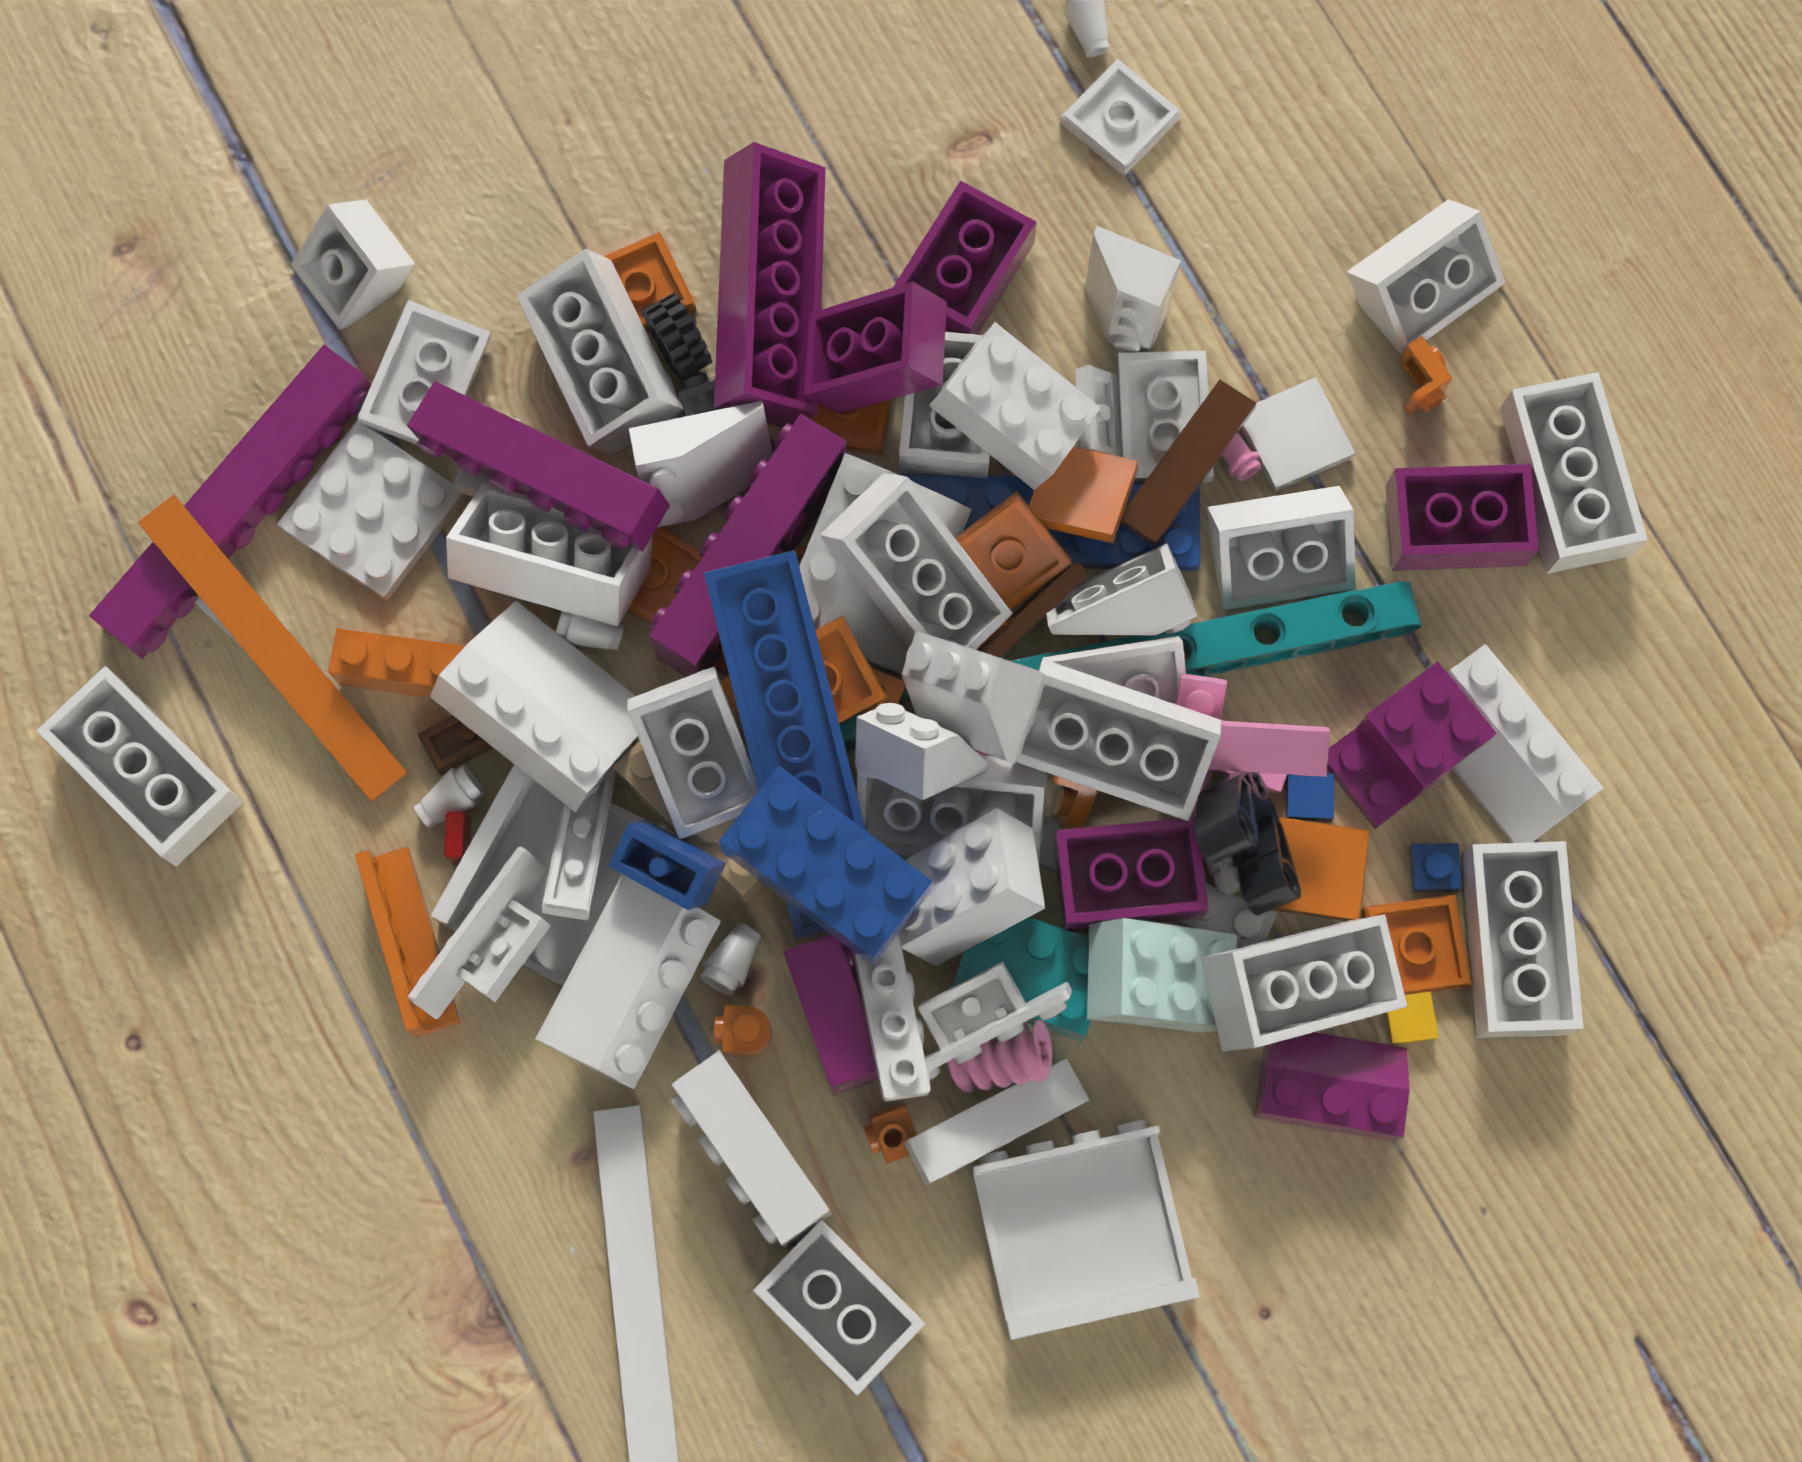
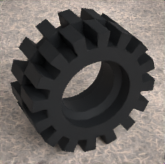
[642,293,712,380]

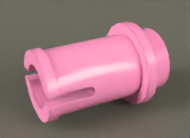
[1222,433,1261,481]

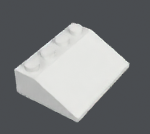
[799,453,972,675]
[430,601,638,812]

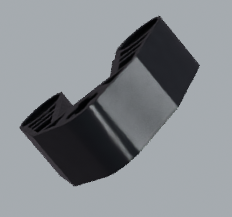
[1194,771,1302,916]

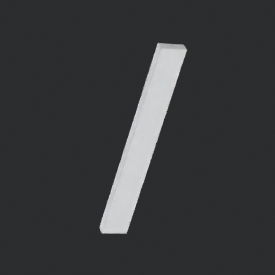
[593,1105,680,1462]

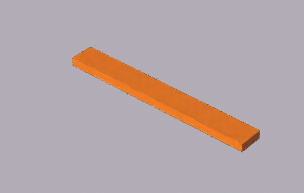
[137,495,408,803]

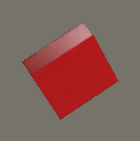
[444,811,471,865]

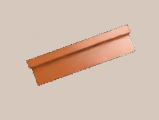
[355,847,461,1038]

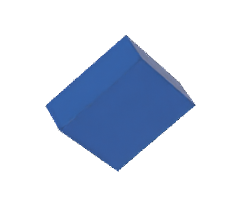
[1286,773,1334,822]

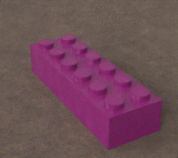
[714,142,826,427]
[649,414,848,677]

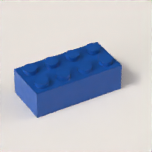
[719,766,933,967]

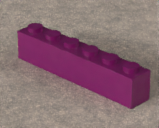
[407,381,670,552]

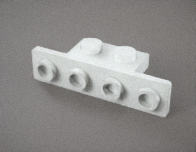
[408,847,551,1019]
[853,934,931,1101]
[918,961,1072,1080]

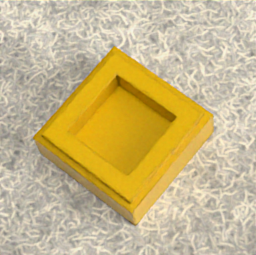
[1384,992,1439,1045]

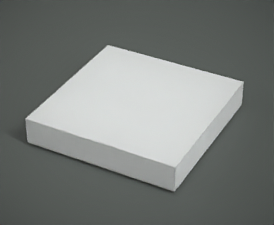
[1060,59,1182,176]
[1241,377,1355,493]

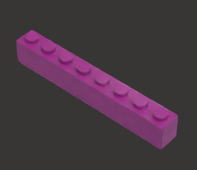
[89,345,371,659]

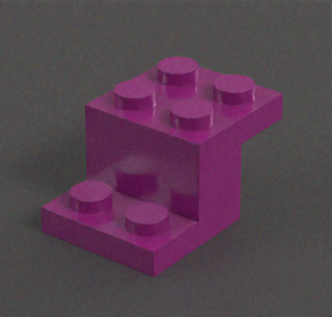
[1327,661,1497,829]

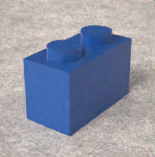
[608,820,726,911]

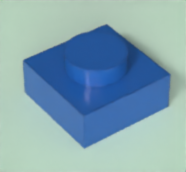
[1409,843,1462,893]

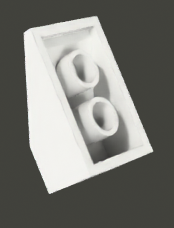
[629,401,773,528]
[1046,543,1198,635]
[627,666,758,839]

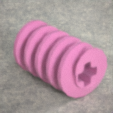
[947,1020,1052,1093]

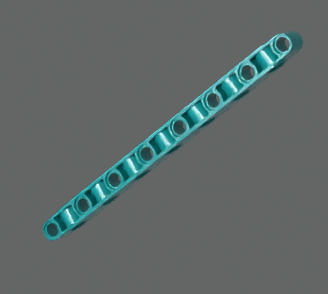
[839,581,1422,751]

